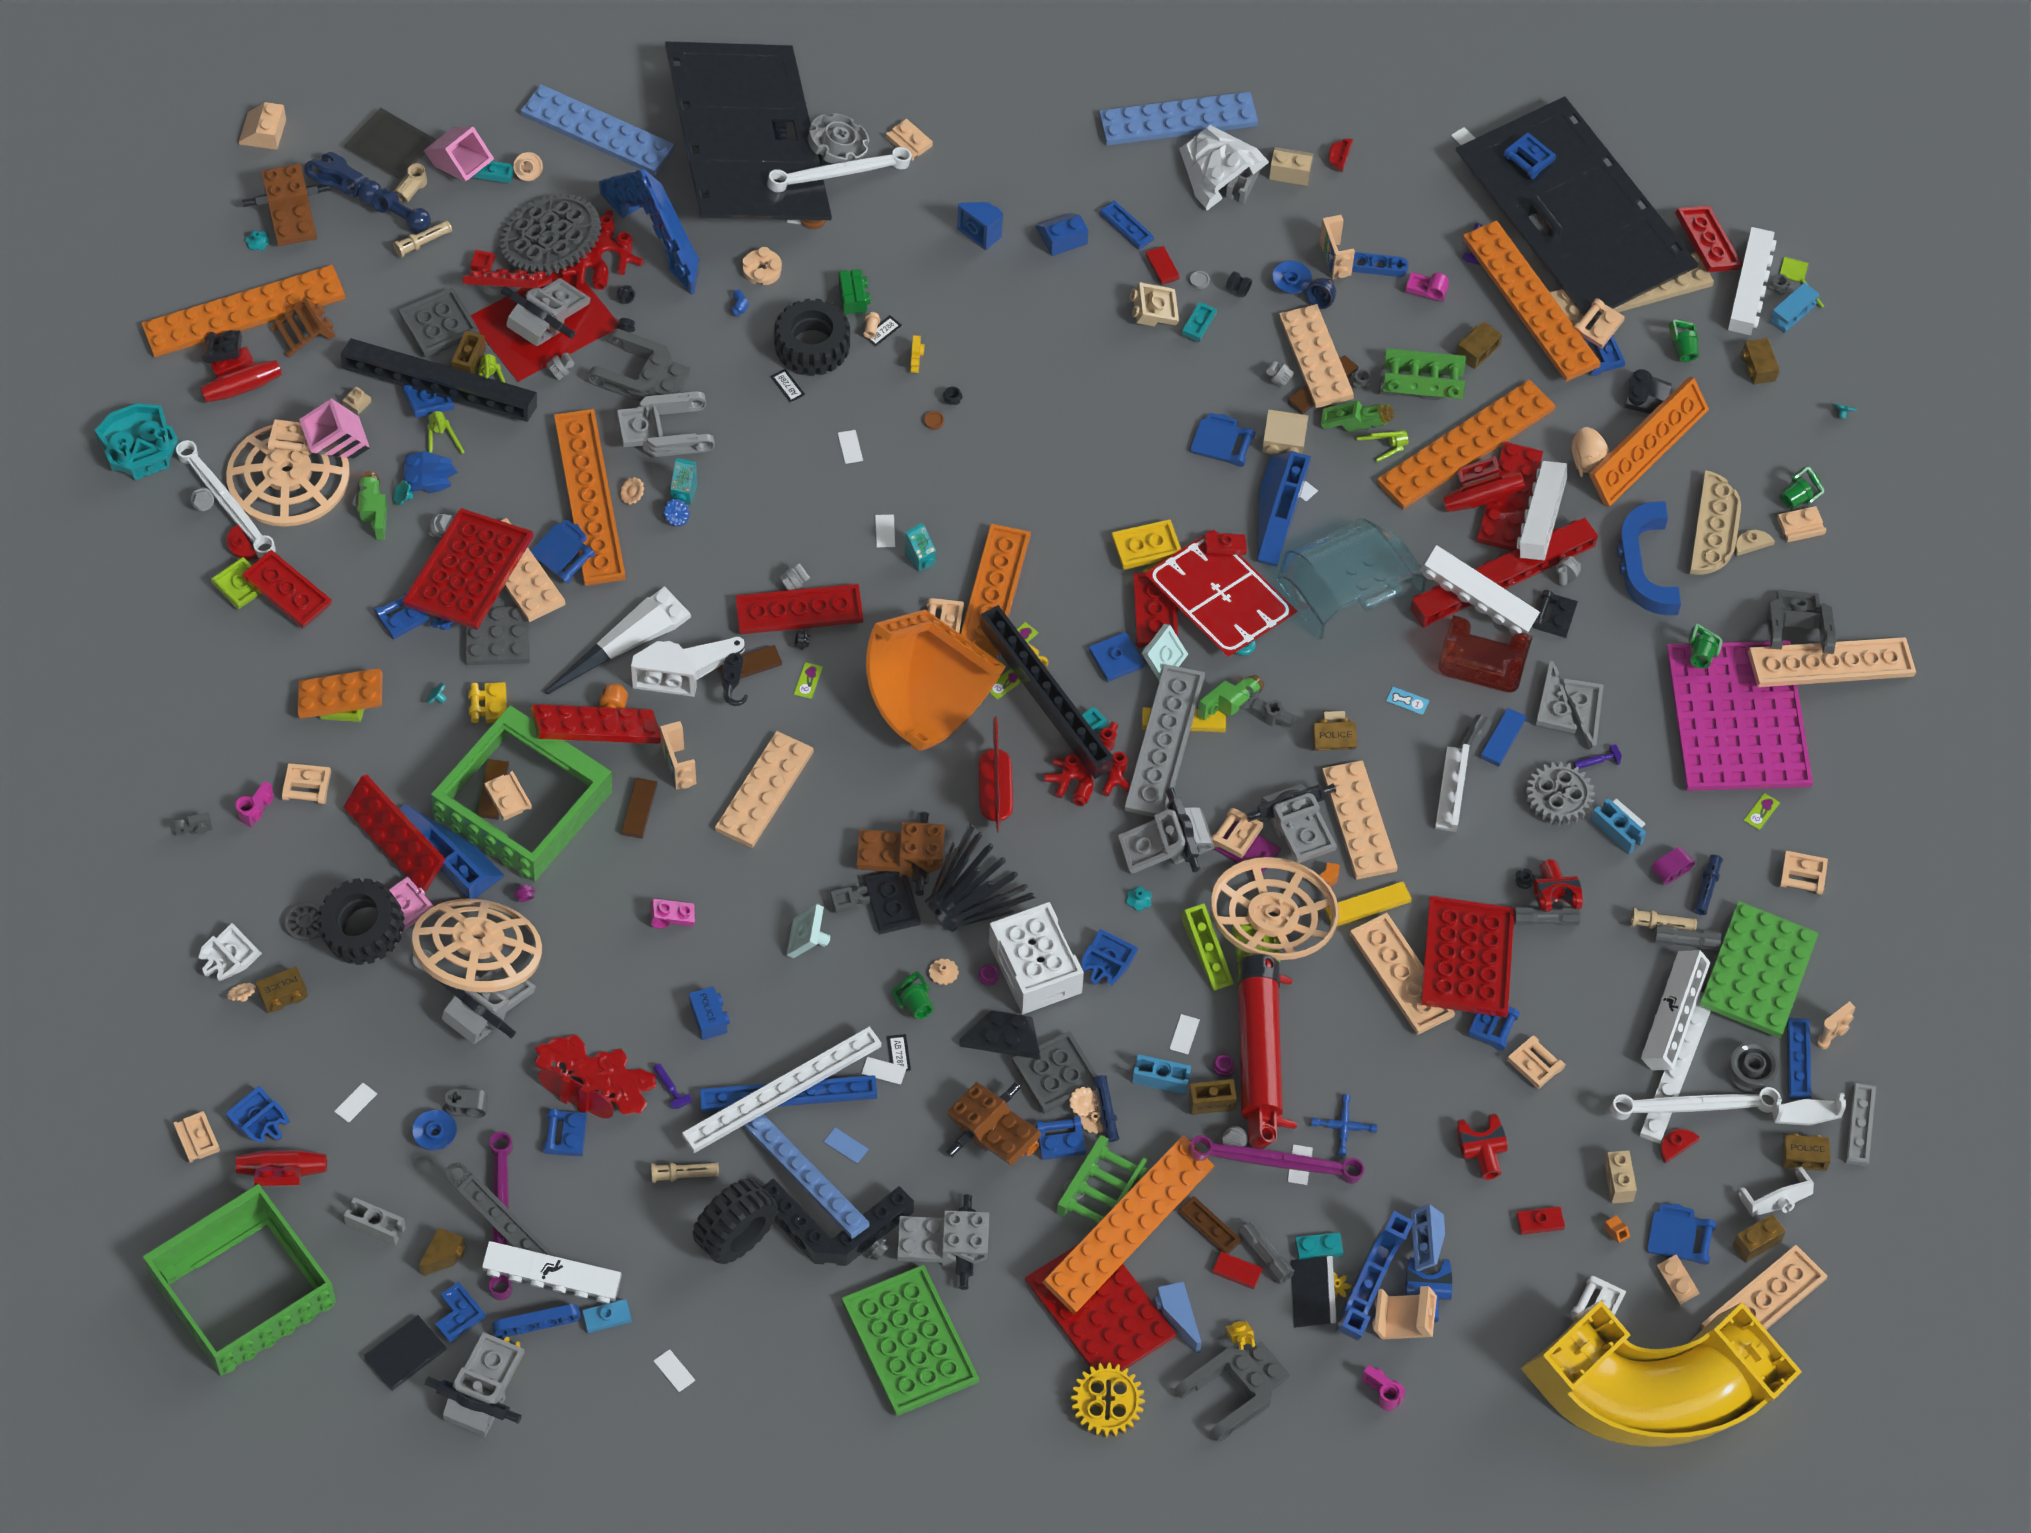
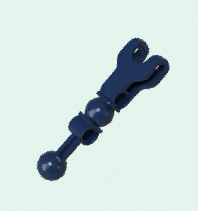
[304,152,431,233]

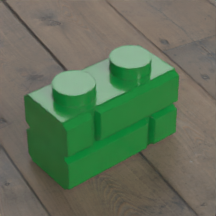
[838,269,871,315]

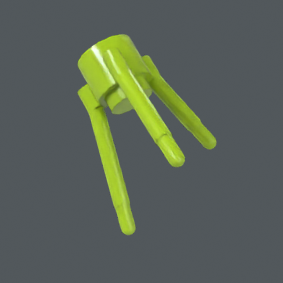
[478,354,506,383]
[427,411,464,454]
[1356,430,1408,462]

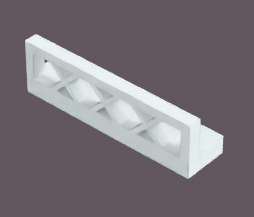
[1435,744,1470,832]

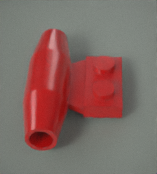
[200,346,282,403]
[1443,456,1526,512]
[236,1150,327,1186]

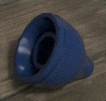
[1306,278,1336,309]

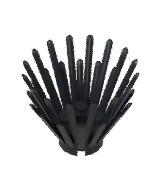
[925,823,1036,933]

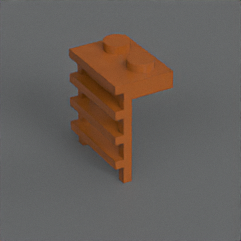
[270,297,336,357]

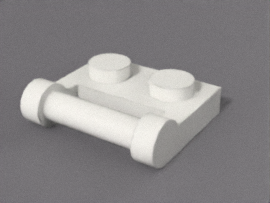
[1570,1276,1626,1317]

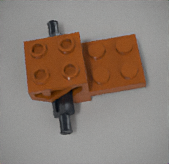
[242,164,331,247]
[857,812,945,896]
[946,1082,1042,1166]

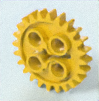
[1071,1363,1145,1438]

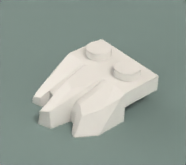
[198,923,262,981]

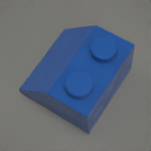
[957,202,1003,250]
[1036,213,1088,256]

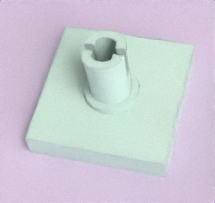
[1142,624,1188,682]
[787,904,830,959]

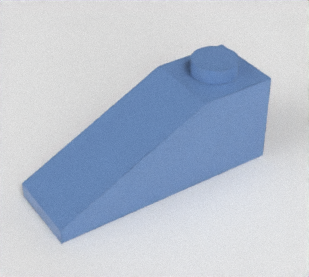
[1411,1204,1445,1271]
[1154,1282,1201,1352]

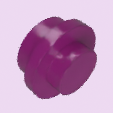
[514,885,535,902]
[978,964,1000,986]
[1213,1055,1235,1076]

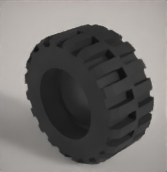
[774,298,850,376]
[317,878,405,965]
[693,1179,778,1264]

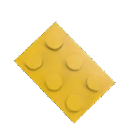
[1112,519,1181,570]

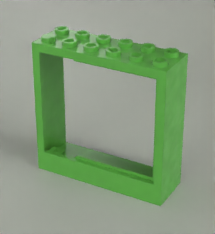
[431,705,612,882]
[143,1184,336,1376]

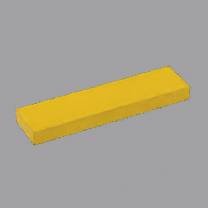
[1142,707,1226,732]
[1324,881,1412,926]

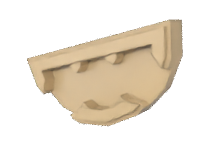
[1735,530,1775,556]

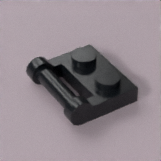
[202,330,242,363]
[1532,590,1578,638]

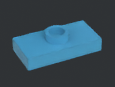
[582,1299,632,1333]

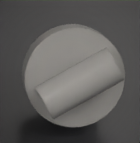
[546,353,574,380]
[1266,361,1294,388]
[190,487,214,511]
[429,514,453,538]
[1556,556,1581,586]
[780,563,810,590]
[1222,1126,1248,1147]

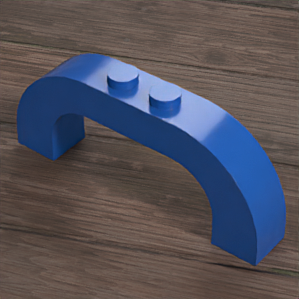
[1617,501,1681,615]
[1336,1211,1414,1341]

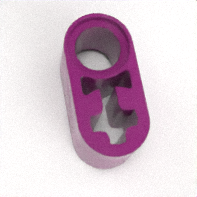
[1650,846,1695,885]

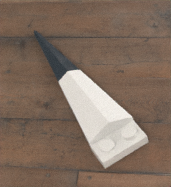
[545,586,691,694]

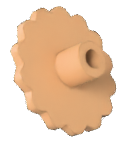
[620,477,644,505]
[929,958,959,985]
[227,983,256,1002]
[1069,1087,1099,1117]
[1080,1107,1104,1134]

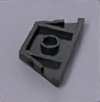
[959,1010,1041,1060]

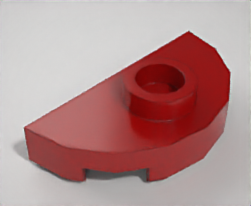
[1328,138,1353,172]
[227,524,257,560]
[1661,1129,1700,1163]

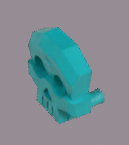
[94,403,179,481]

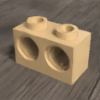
[1604,1150,1637,1204]

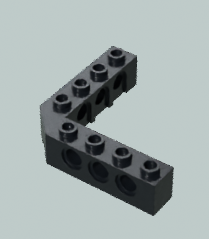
[762,1178,914,1266]

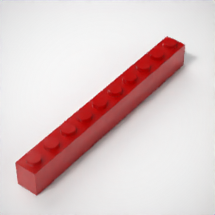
[1410,517,1598,628]

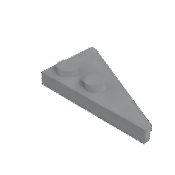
[1536,661,1577,734]
[1563,679,1604,750]

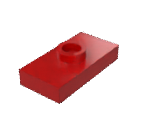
[1204,533,1247,555]
[1516,1206,1565,1235]

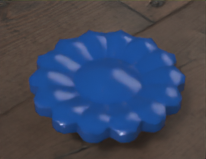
[663,499,690,527]
[431,617,454,630]

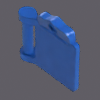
[1191,413,1256,467]
[531,520,595,584]
[1647,1204,1716,1265]

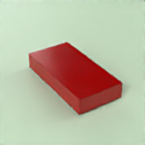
[1146,246,1180,285]
[1213,1251,1263,1290]

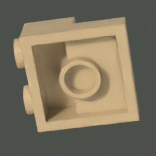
[1130,282,1179,327]

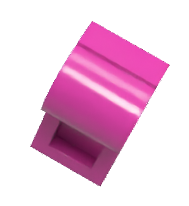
[1405,272,1449,302]
[236,781,274,827]
[650,899,695,928]
[1362,1365,1406,1411]

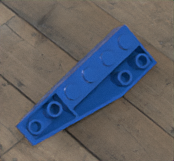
[1257,451,1311,567]
[400,804,504,899]

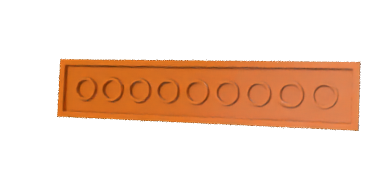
[1463,221,1601,382]
[142,265,346,358]
[1377,379,1556,510]
[554,409,626,586]
[1042,1135,1215,1314]

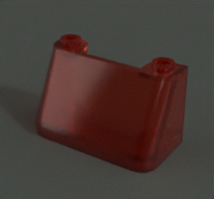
[1438,615,1533,693]

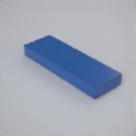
[1100,200,1154,250]
[1481,708,1527,767]

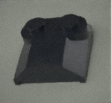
[1625,369,1672,414]

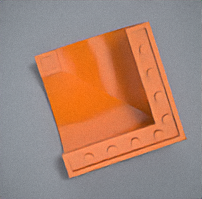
[866,609,1006,751]

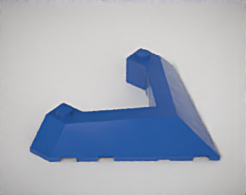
[599,169,700,295]

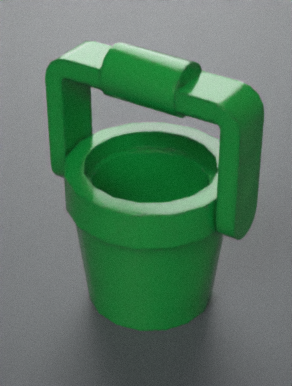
[1668,319,1699,362]
[1779,466,1825,509]
[1688,624,1723,669]
[892,971,934,1019]

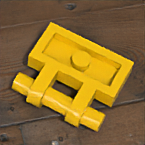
[468,682,507,723]

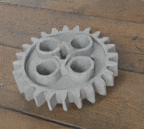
[1526,762,1595,826]

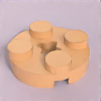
[743,247,782,285]

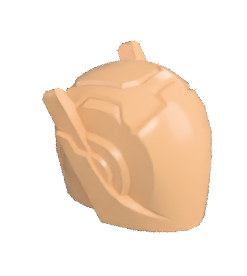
[1571,427,1610,477]

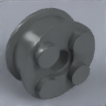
[1728,1042,1779,1093]

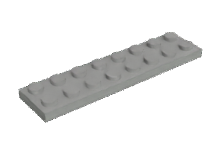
[1125,664,1205,817]

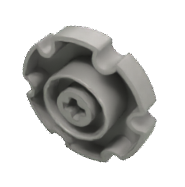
[807,113,869,164]

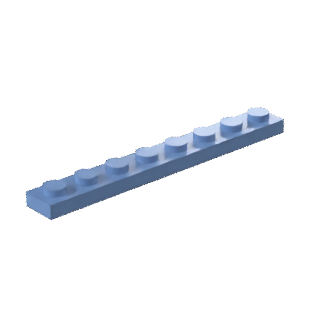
[744,1114,869,1239]

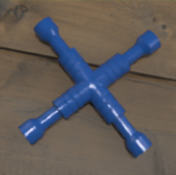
[1311,1094,1377,1157]

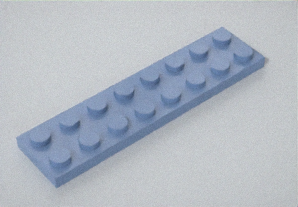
[521,84,675,175]
[1099,92,1258,146]

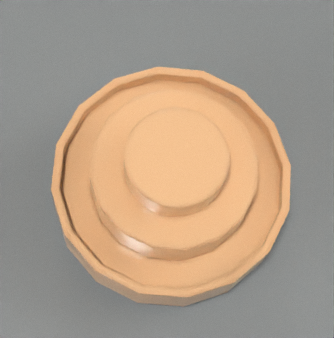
[514,152,543,181]

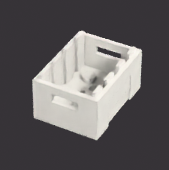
[989,902,1084,1015]

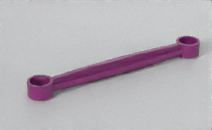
[489,1132,513,1300]
[1188,1135,1364,1184]

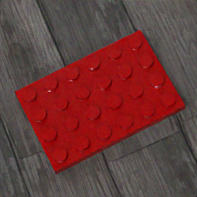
[403,508,534,630]
[1421,896,1515,1018]
[1025,1244,1176,1382]

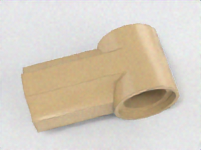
[393,163,427,203]

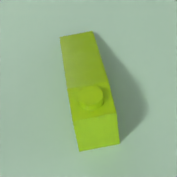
[1180,903,1234,991]

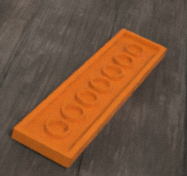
[1589,377,1709,507]
[961,524,1031,660]

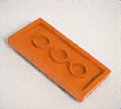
[298,668,383,719]

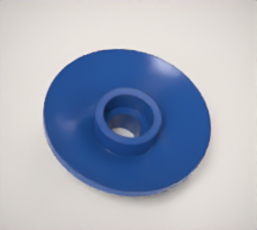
[1272,261,1312,294]
[412,1110,457,1151]

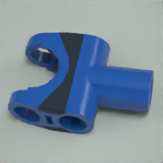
[1405,1257,1452,1323]

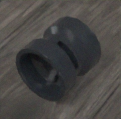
[1226,271,1252,297]

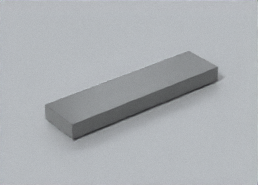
[1846,1083,1876,1167]

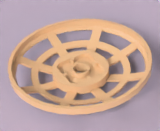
[226,425,350,527]
[1211,857,1339,960]
[411,899,542,992]

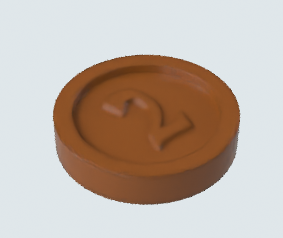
[924,411,944,430]

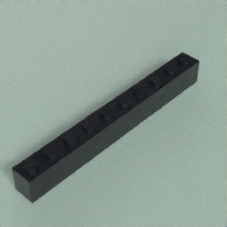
[341,338,537,422]
[980,605,1113,779]

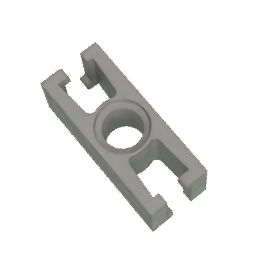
[1226,168,1262,204]
[344,1197,406,1246]

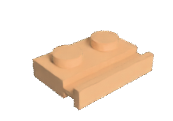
[886,119,933,161]
[1777,506,1826,543]
[484,771,532,821]
[174,1111,220,1163]

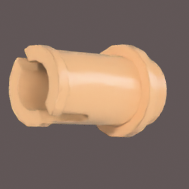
[864,312,881,339]

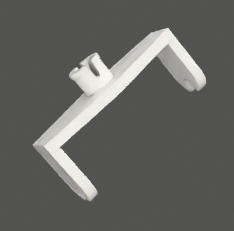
[1772,1093,1846,1125]
[1738,1166,1814,1217]

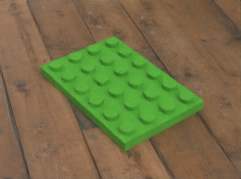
[1699,901,1819,1038]
[842,1265,980,1417]

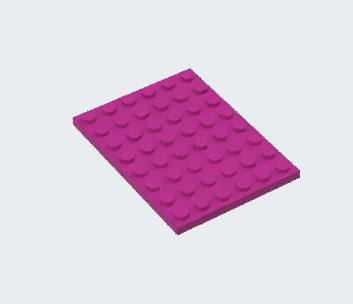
[1666,641,1813,791]

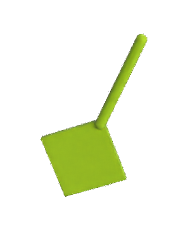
[1780,257,1824,308]

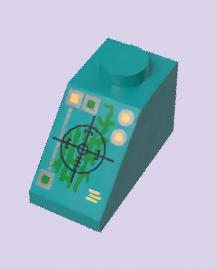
[670,458,697,505]
[905,523,936,571]

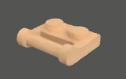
[1573,298,1625,349]
[268,419,310,455]
[926,598,964,633]
[282,763,331,804]
[1211,808,1263,858]
[1780,851,1828,895]
[1817,1001,1856,1049]
[1507,1035,1566,1089]

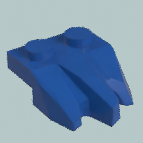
[404,451,458,494]
[1082,929,1139,986]
[225,1086,290,1143]

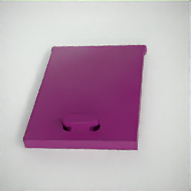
[1214,821,1281,875]

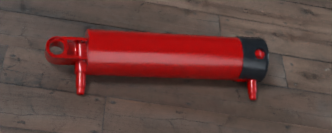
[1237,954,1297,1149]

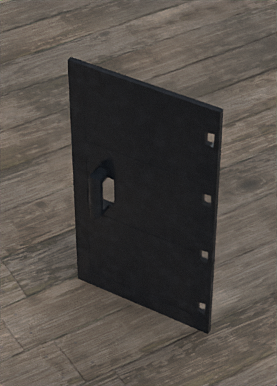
[665,41,832,221]
[1455,96,1699,319]

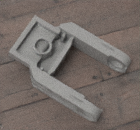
[617,391,715,457]

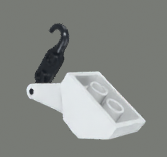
[631,637,748,706]

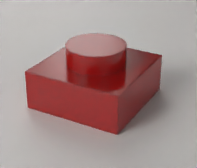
[470,250,495,271]

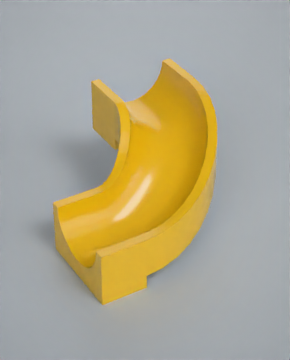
[1520,1300,1802,1447]

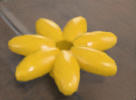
[1333,1272,1352,1298]

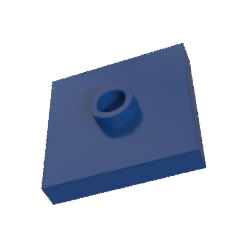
[402,385,454,418]
[1089,632,1145,682]

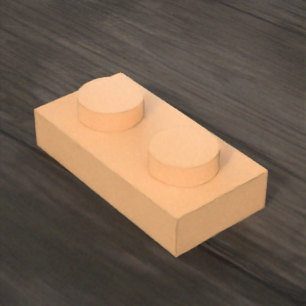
[1657,1254,1700,1305]

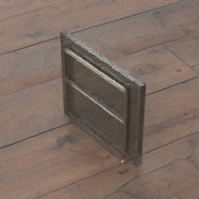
[344,107,436,179]

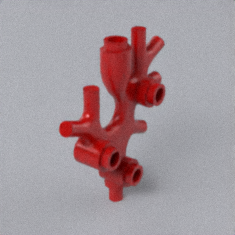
[561,210,644,290]
[1045,722,1131,807]

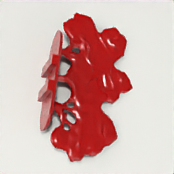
[978,716,1013,833]
[534,1035,657,1119]

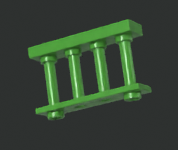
[1383,348,1466,399]
[1057,1135,1148,1224]

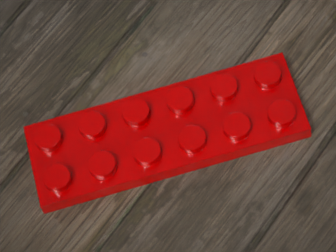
[1477,441,1543,551]
[736,584,863,635]
[530,704,661,744]
[343,775,446,892]

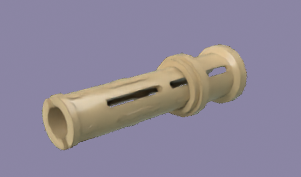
[393,220,452,258]
[1630,908,1697,930]
[651,1162,719,1183]

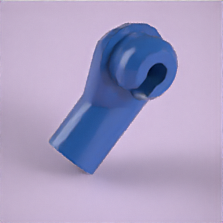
[731,289,749,316]

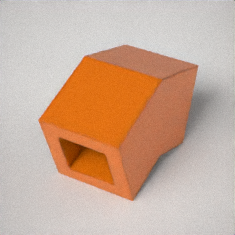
[1319,862,1340,887]
[1604,1215,1630,1243]

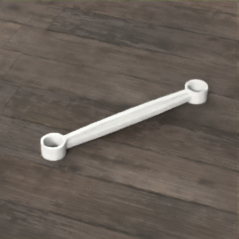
[767,147,912,192]
[176,440,276,558]
[1610,1087,1781,1120]

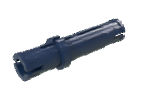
[1694,854,1723,915]
[1093,1075,1119,1143]

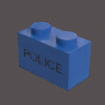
[689,986,730,1040]

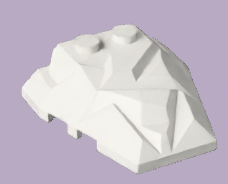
[1179,125,1269,210]

